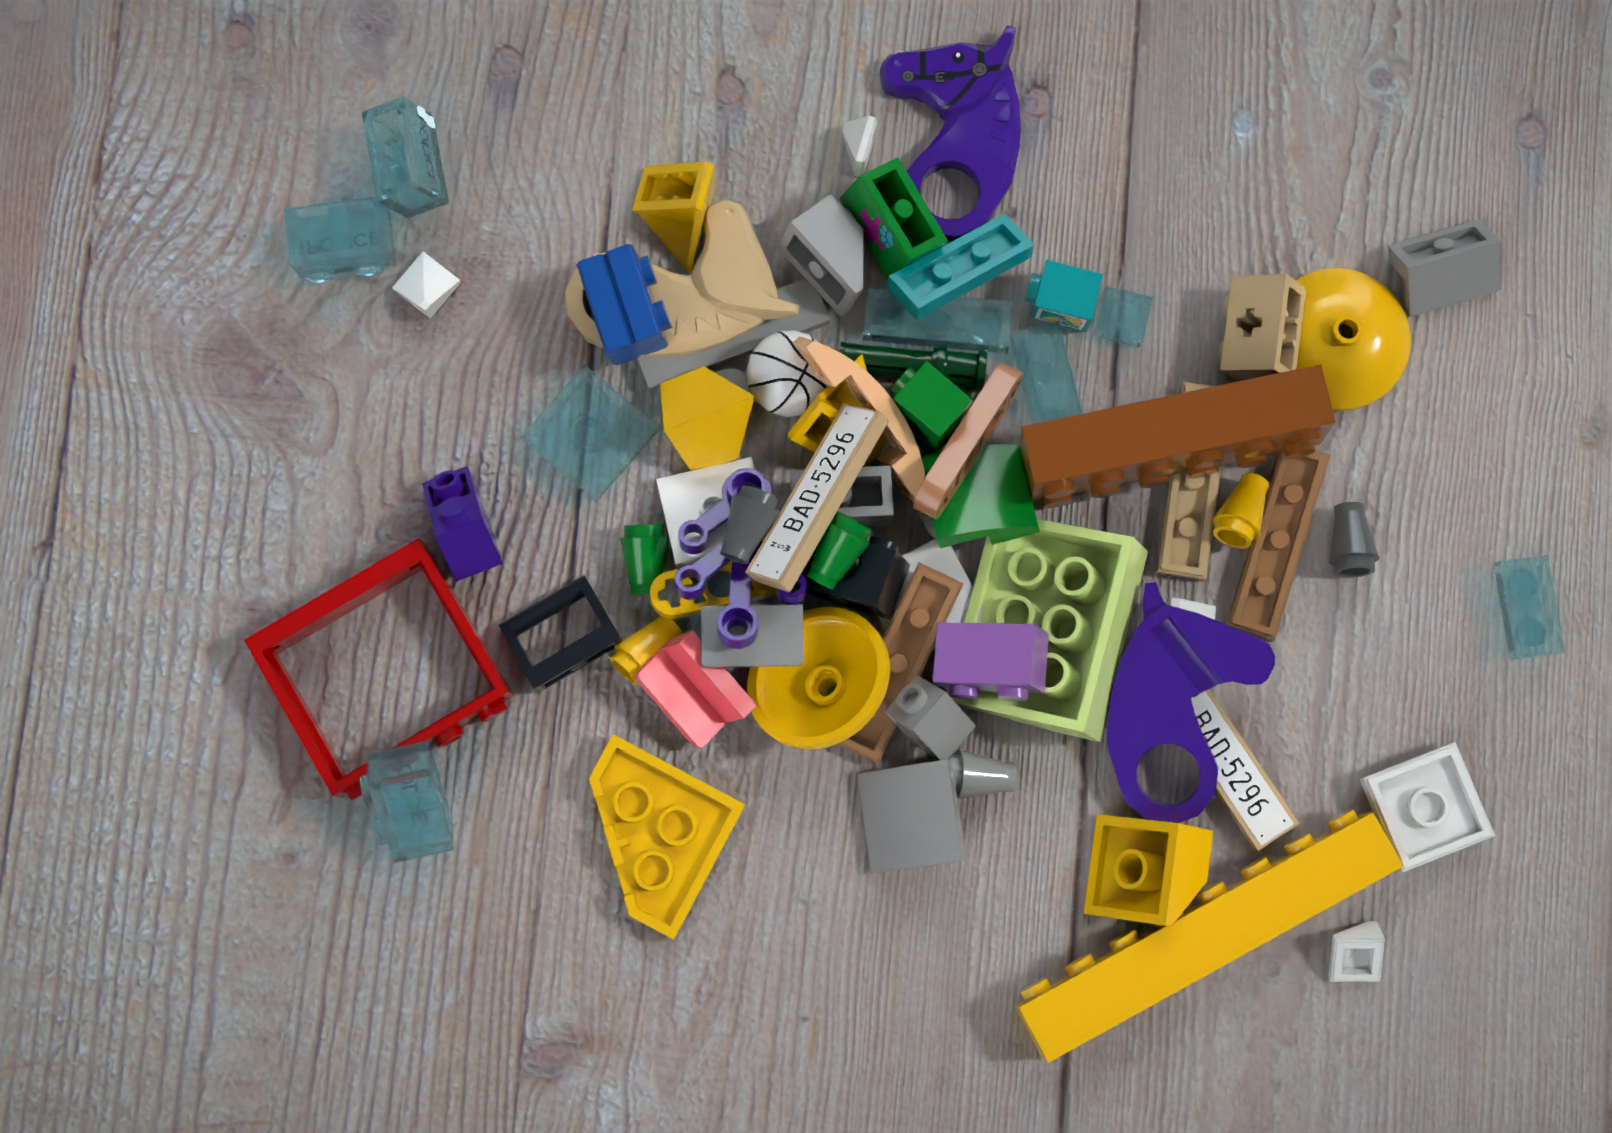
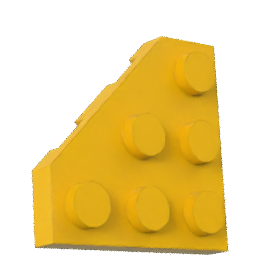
[589,734,746,940]

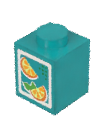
[1025,260,1103,332]

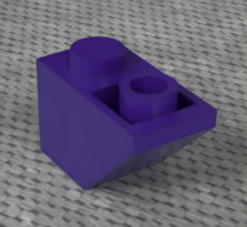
[422,466,503,582]

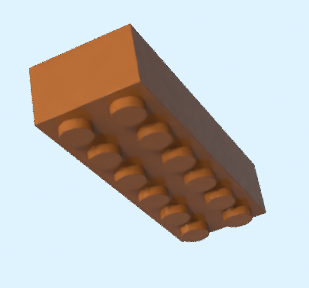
[1019,364,1336,508]

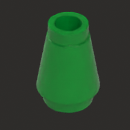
[807,511,872,590]
[620,524,669,594]

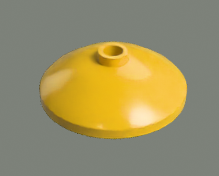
[1296,268,1411,412]
[747,607,890,750]

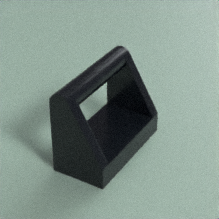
[499,575,623,693]

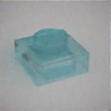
[1093,286,1153,348]

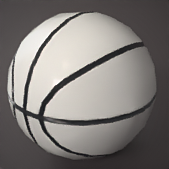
[746,330,828,417]

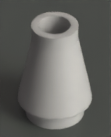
[948,749,1017,799]

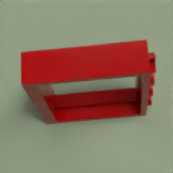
[244,538,515,800]

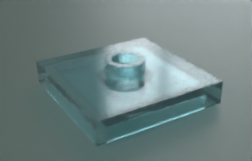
[520,364,660,503]

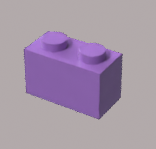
[933,622,1049,701]

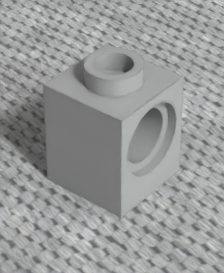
[885,675,976,760]

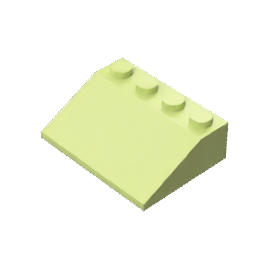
[946,519,1148,742]

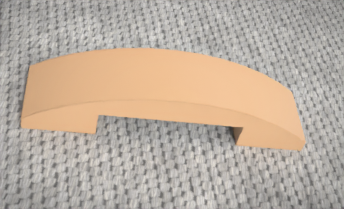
[792,336,925,501]

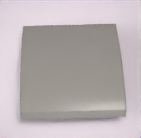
[857,759,966,873]

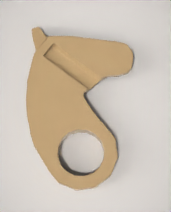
[565,200,799,357]

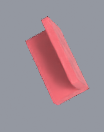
[634,630,757,749]

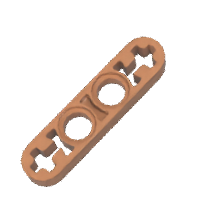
[913,362,1024,519]

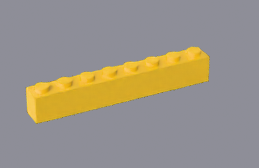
[1014,809,1404,1063]

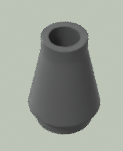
[720,485,779,565]
[1329,502,1379,578]

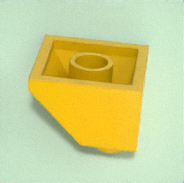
[1083,814,1213,927]

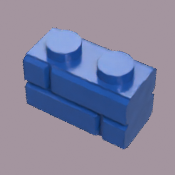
[576,244,672,365]

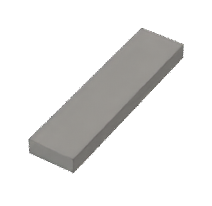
[637,279,831,392]

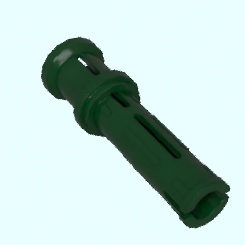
[840,341,987,393]

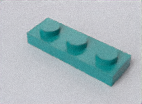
[887,213,1034,320]

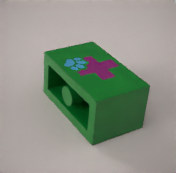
[839,157,948,280]
[891,361,972,453]

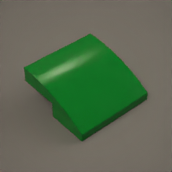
[921,444,1040,548]

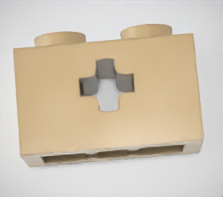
[1218,274,1306,381]

